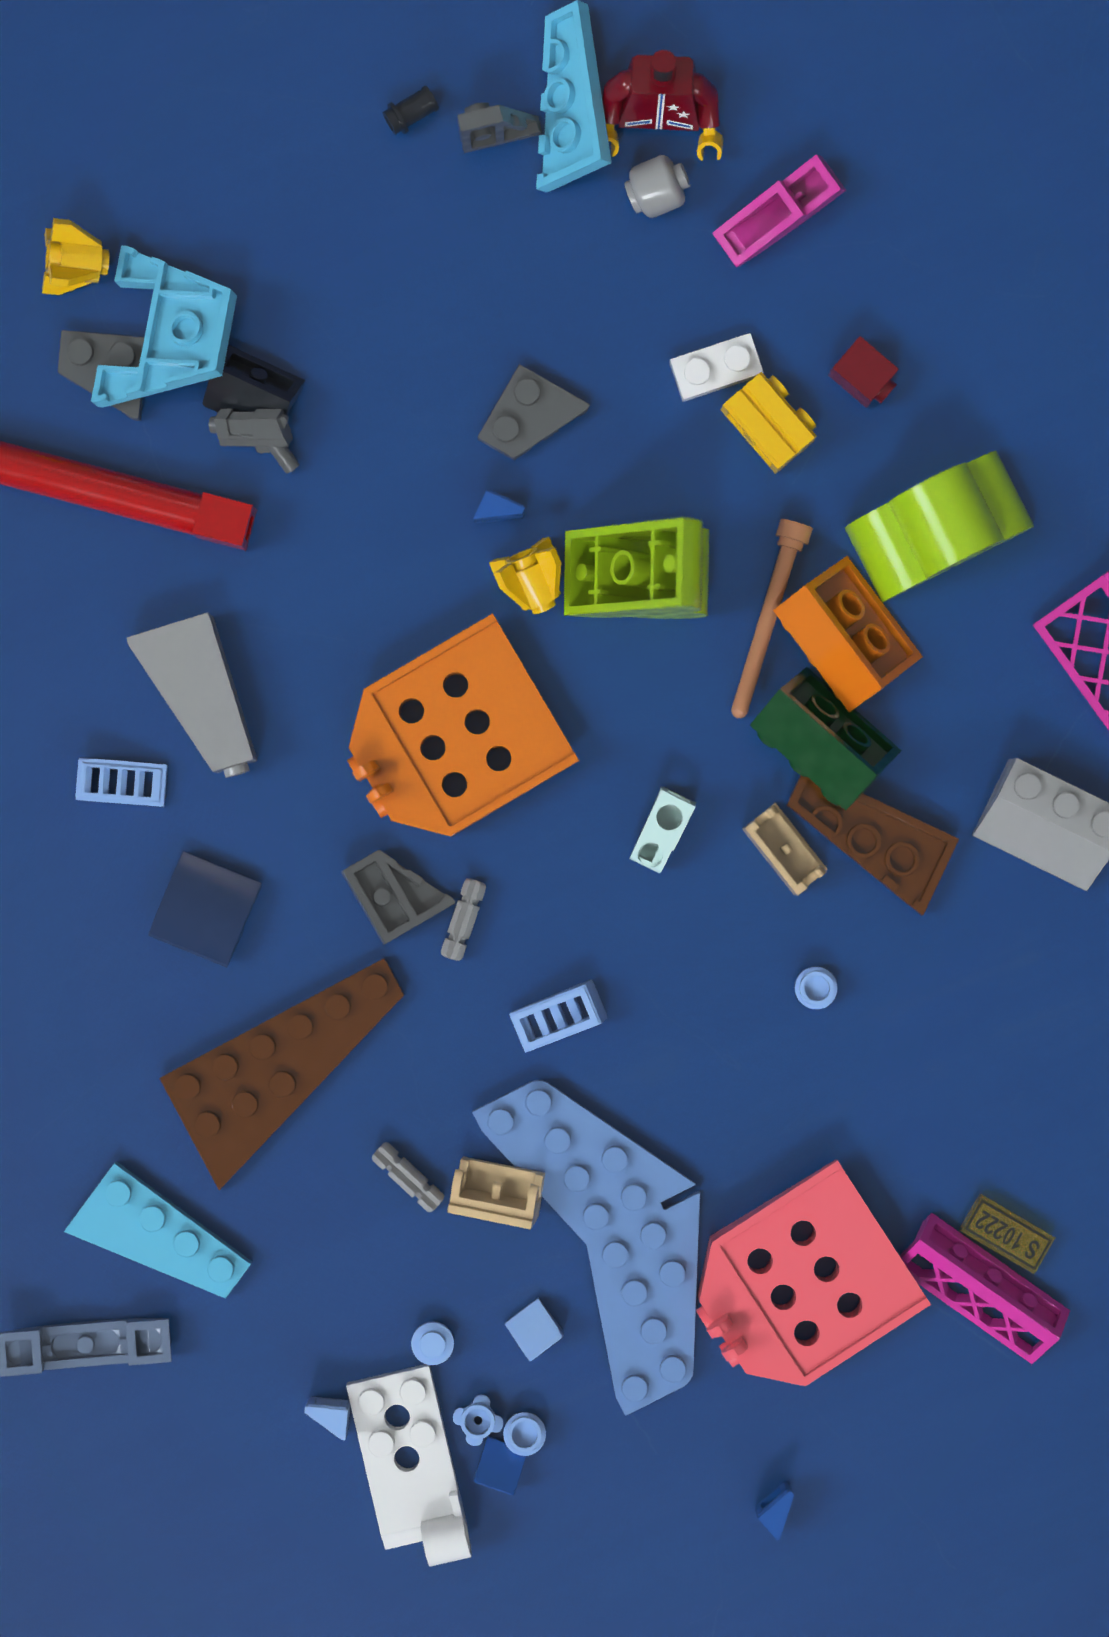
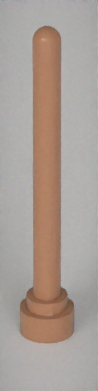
[731,519,813,719]

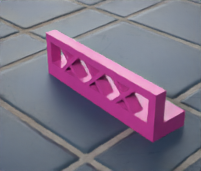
[900,1213,1070,1364]

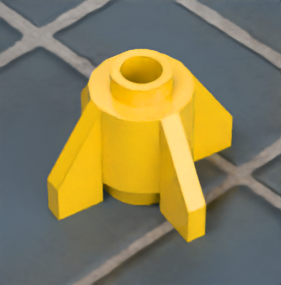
[42,218,109,295]
[489,537,561,614]

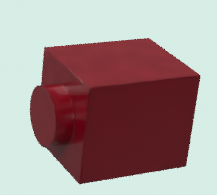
[828,336,899,408]

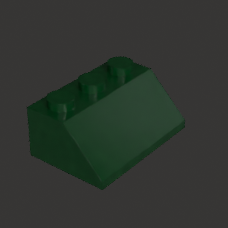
[750,667,902,811]

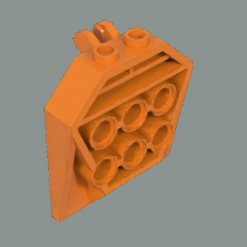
[347,613,579,837]

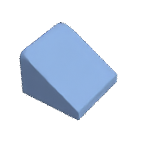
[505,1298,564,1361]
[304,1397,351,1441]

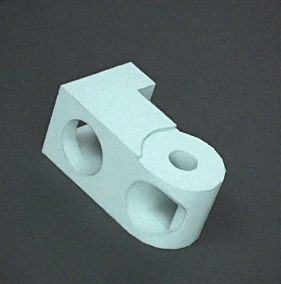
[629,786,696,874]

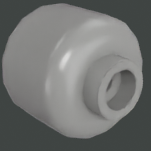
[624,155,691,218]

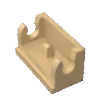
[742,803,827,896]
[447,1156,545,1230]

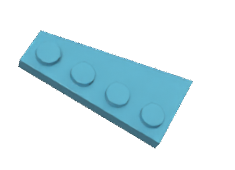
[536,0,612,193]
[64,1162,252,1299]

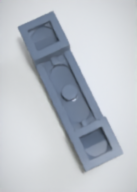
[0,1318,172,1377]

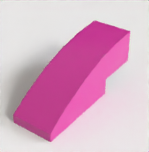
[712,154,846,267]

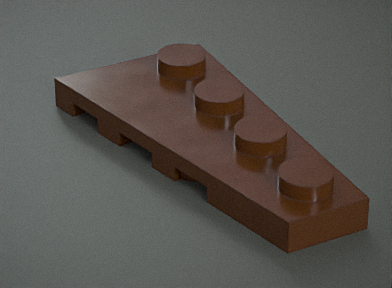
[786,775,959,916]

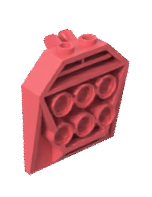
[696,1159,931,1386]

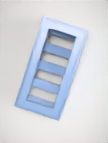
[76,758,168,807]
[509,980,607,1053]

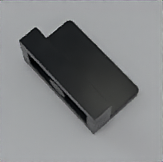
[203,345,305,416]

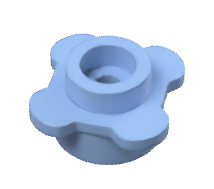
[453,1394,503,1446]

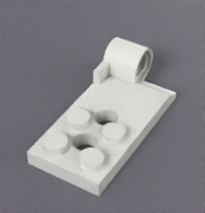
[346,1364,472,1567]

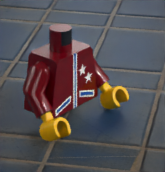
[602,50,724,161]

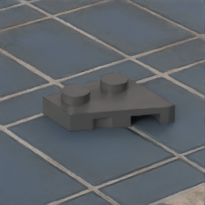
[457,102,542,153]
[58,330,144,421]
[477,364,590,461]
[341,850,455,945]

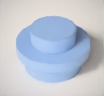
[795,967,837,1009]
[411,1322,454,1365]
[503,1412,546,1456]

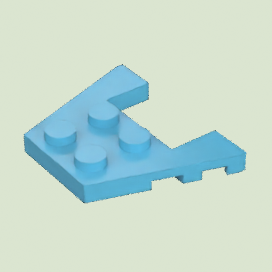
[91,245,237,408]

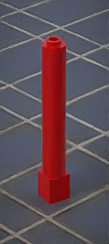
[0,441,257,551]

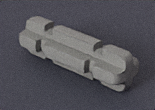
[441,878,486,961]
[372,1142,444,1212]

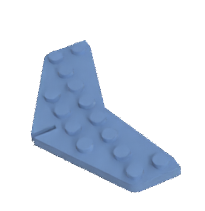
[472,1080,700,1416]

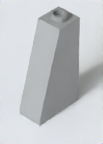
[127,612,258,778]

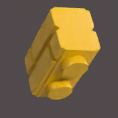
[721,372,817,474]

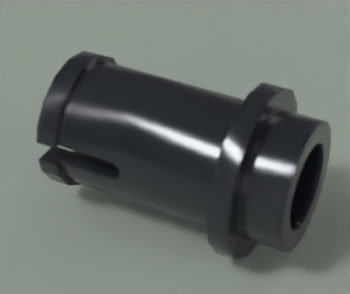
[382,86,439,135]

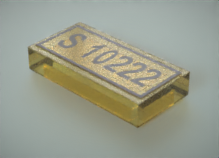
[959,1193,1055,1274]

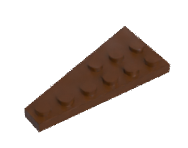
[159,958,405,1190]

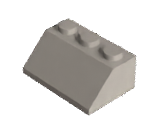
[972,758,1109,891]

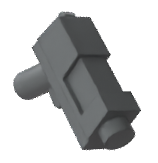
[209,409,299,474]

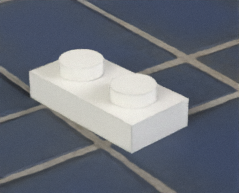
[669,333,764,402]

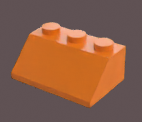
[773,556,923,712]

